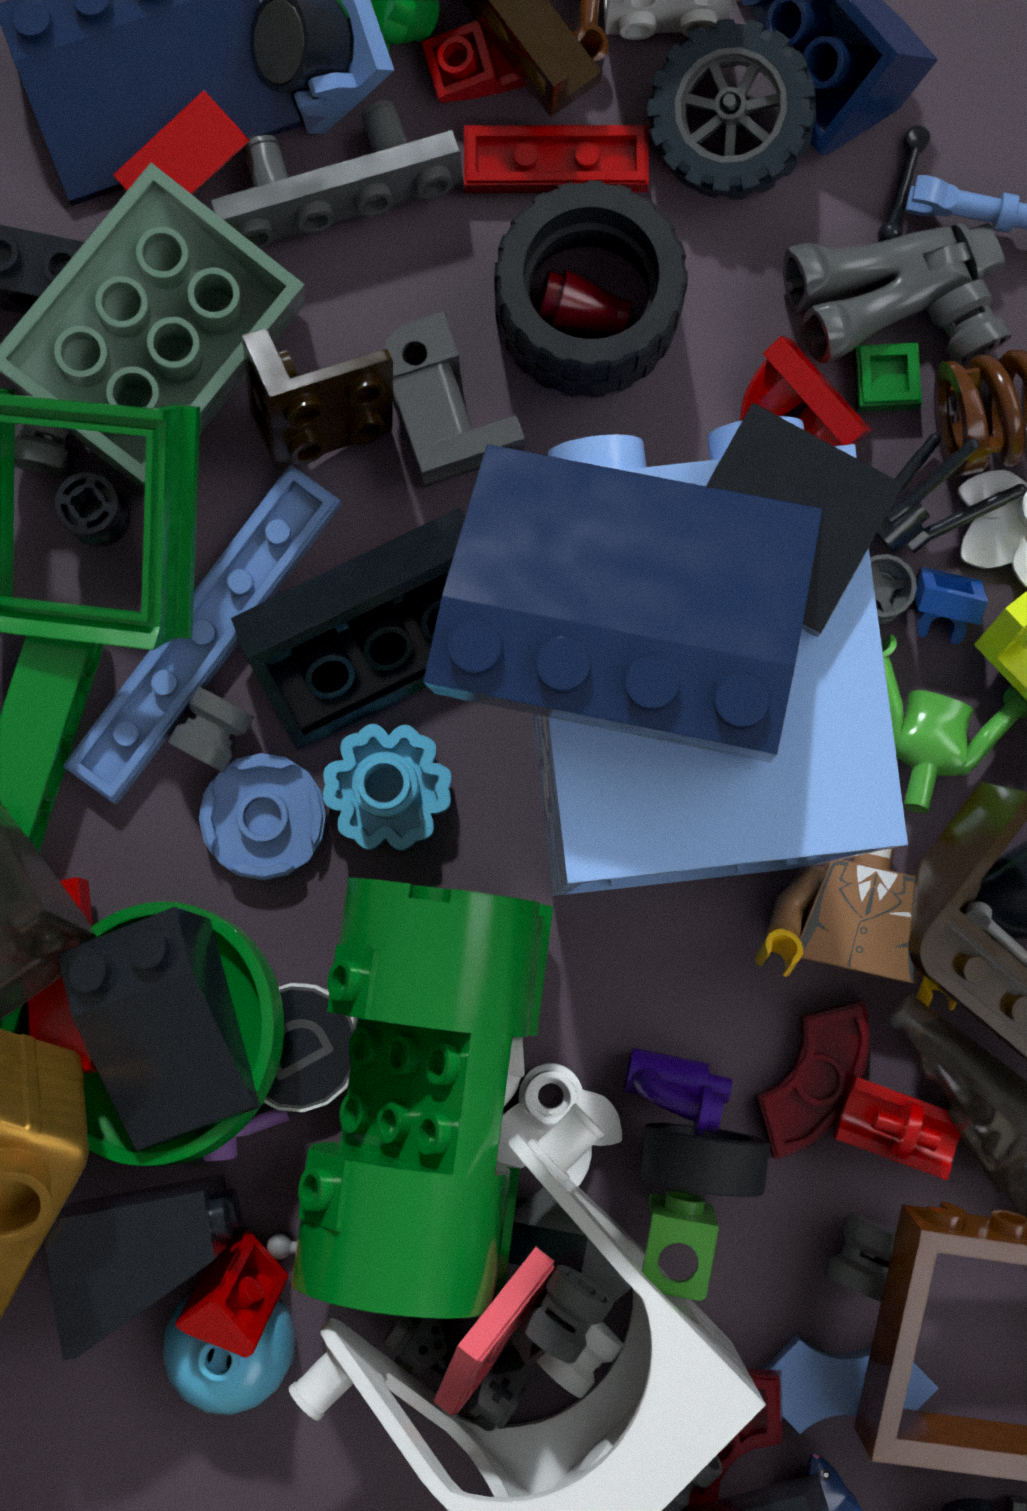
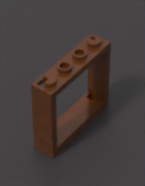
[854,1201,1027,1481]

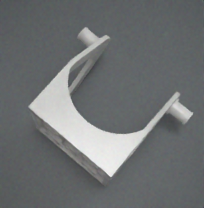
[288,1103,766,1511]

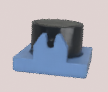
[250,0,395,134]

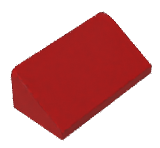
[113,90,249,194]
[175,1230,289,1358]

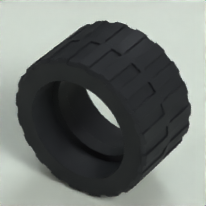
[494,180,688,398]

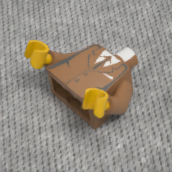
[755,848,957,1011]

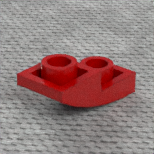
[422,20,526,103]

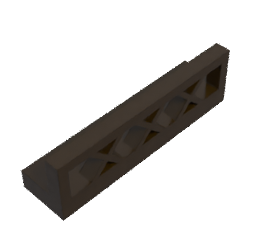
[462,0,602,117]

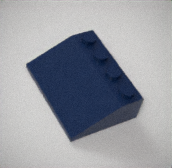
[0,0,302,206]
[423,444,823,762]

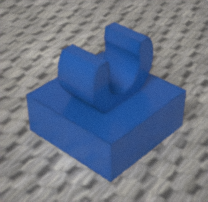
[915,566,988,645]

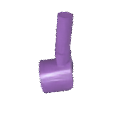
[203,1109,289,1161]

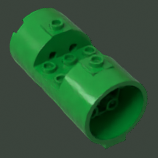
[291,878,553,1319]

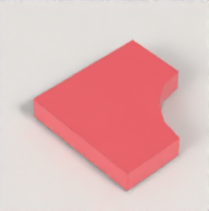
[433,1247,555,1416]

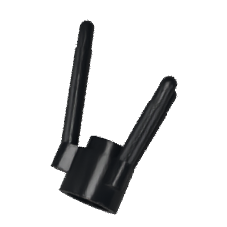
[876,433,1027,554]

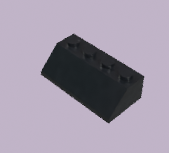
[231,507,465,750]

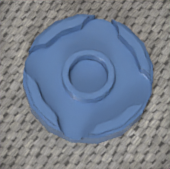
[199,753,328,881]

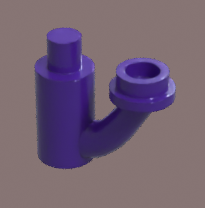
[624,1047,732,1136]

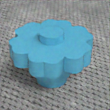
[322,724,452,851]

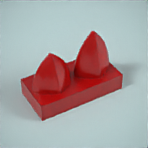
[740,336,872,446]

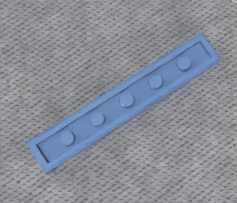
[63,465,342,805]

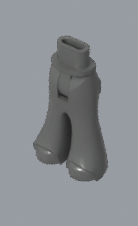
[783,223,1005,363]

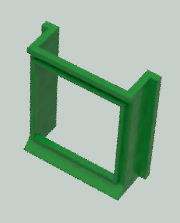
[0,387,200,650]

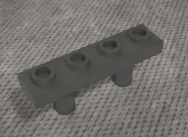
[211,100,464,249]

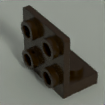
[242,328,393,470]

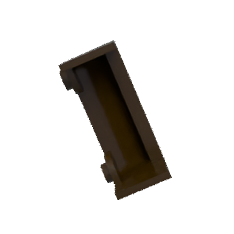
[908,782,1027,1061]

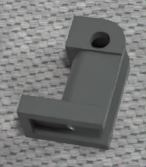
[384,311,525,487]

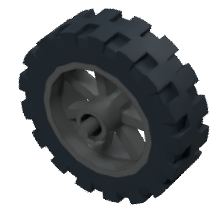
[647,19,816,199]

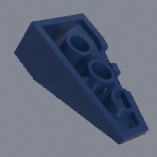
[741,0,938,155]

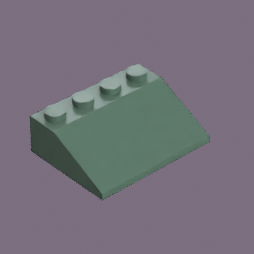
[0,163,305,492]

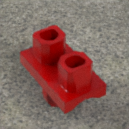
[832,1076,969,1180]

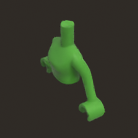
[882,634,1027,813]

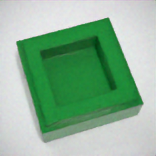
[852,343,922,412]

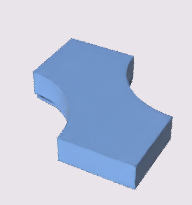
[763,1334,939,1434]

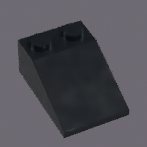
[57,907,260,1151]

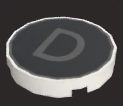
[264,982,357,1112]

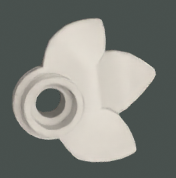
[958,470,1027,588]
[497,1063,622,1186]

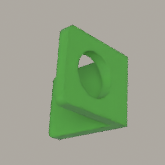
[642,1191,719,1301]

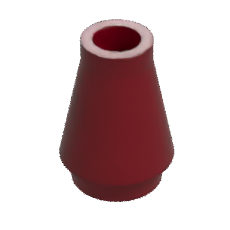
[536,269,631,336]

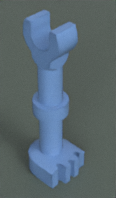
[905,175,1027,233]

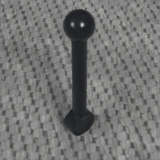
[878,125,930,242]

